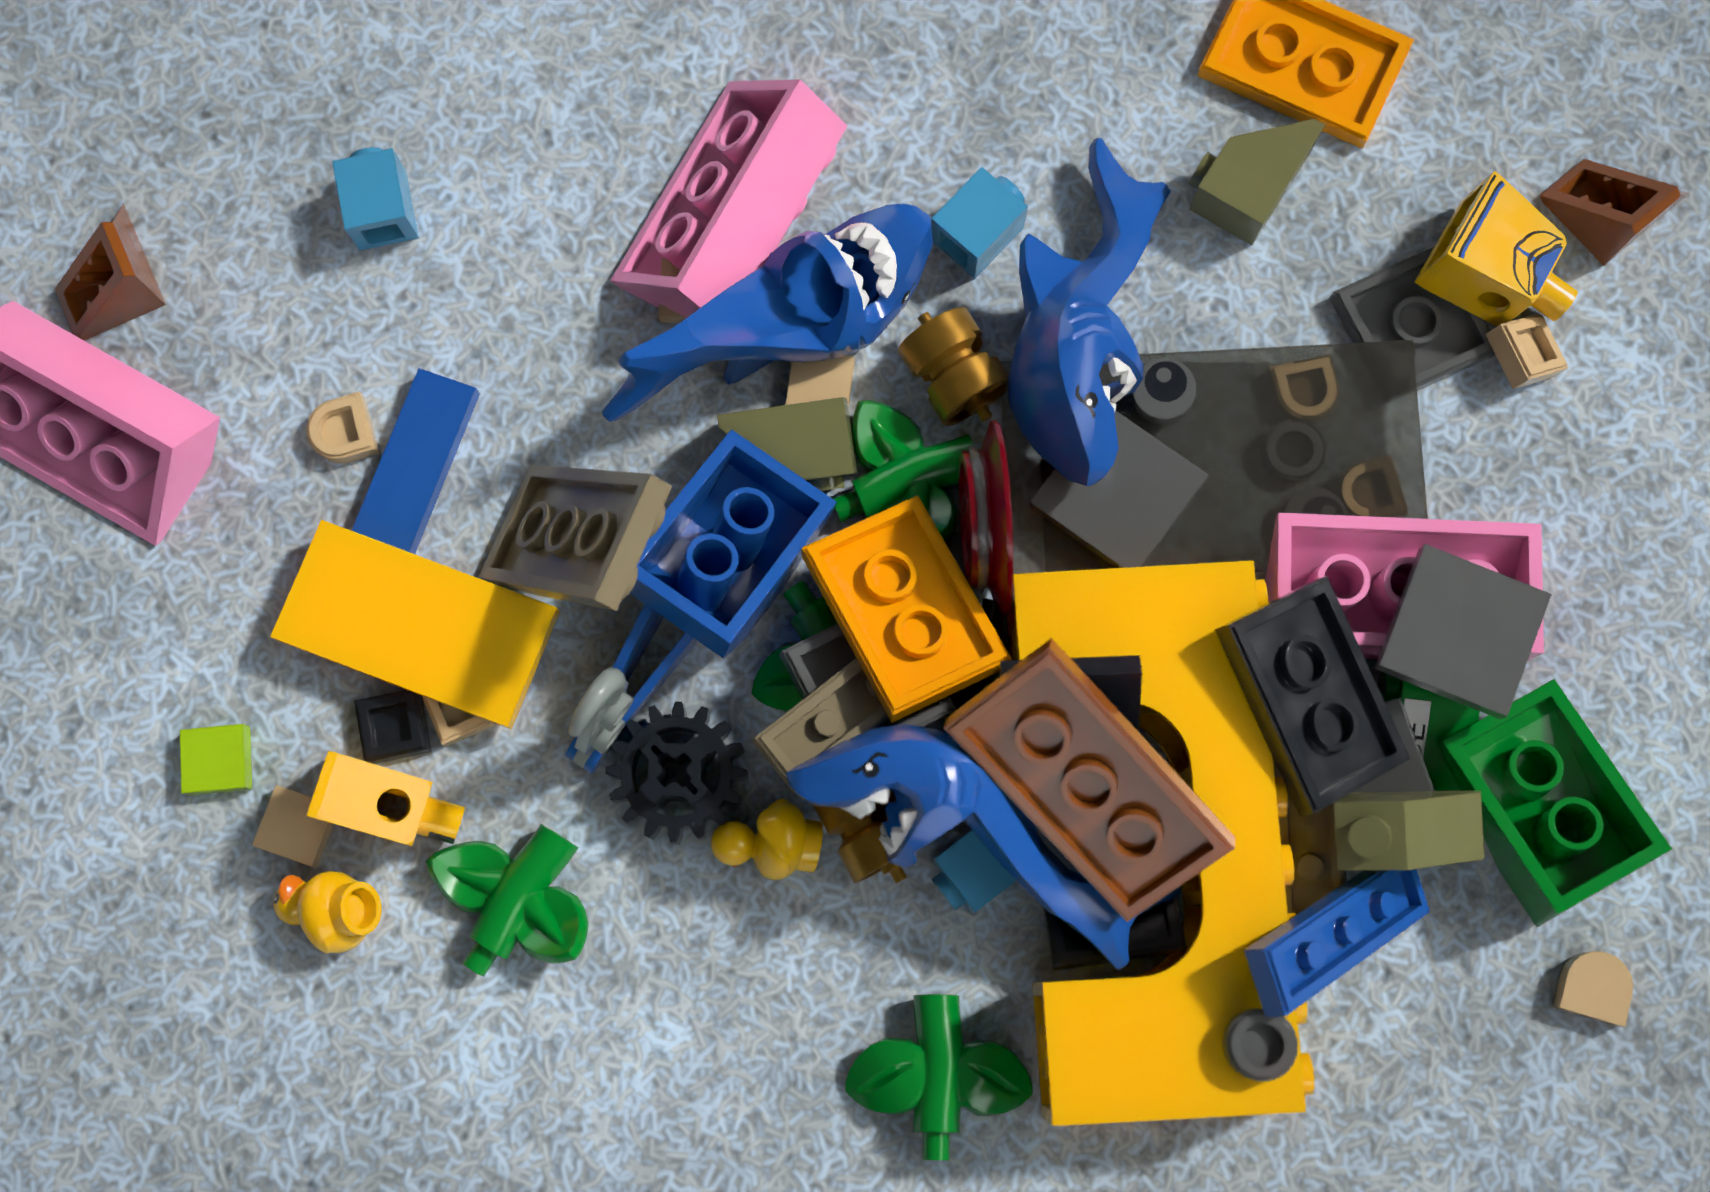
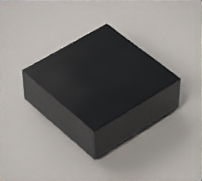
[354,690,432,764]

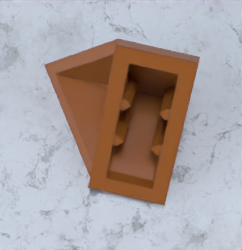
[1540,159,1690,266]
[55,203,166,341]

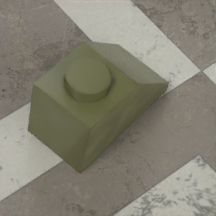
[1189,119,1325,246]
[717,397,857,491]
[1334,790,1485,870]

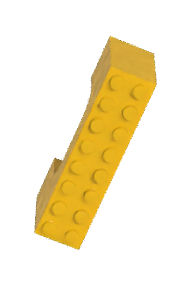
[1006,560,1314,1126]

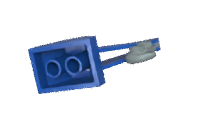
[565,429,837,774]

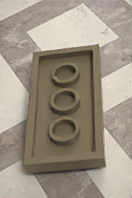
[479,465,672,611]

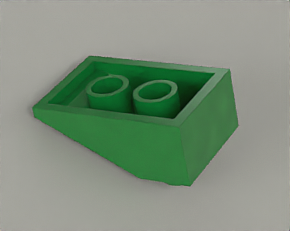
[1440,679,1672,927]

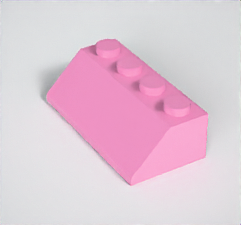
[610,79,847,318]
[0,301,220,546]
[1265,513,1544,661]

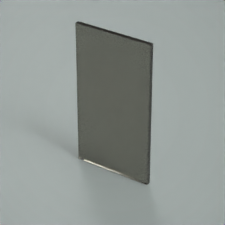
[1000,340,1428,574]

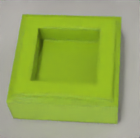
[180,724,253,796]

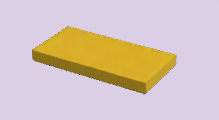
[270,519,560,730]

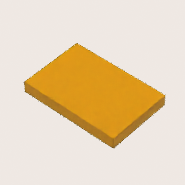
[1197,0,1415,149]
[802,495,1012,722]

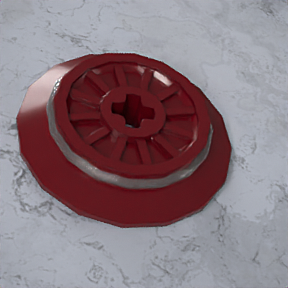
[958,420,1013,616]

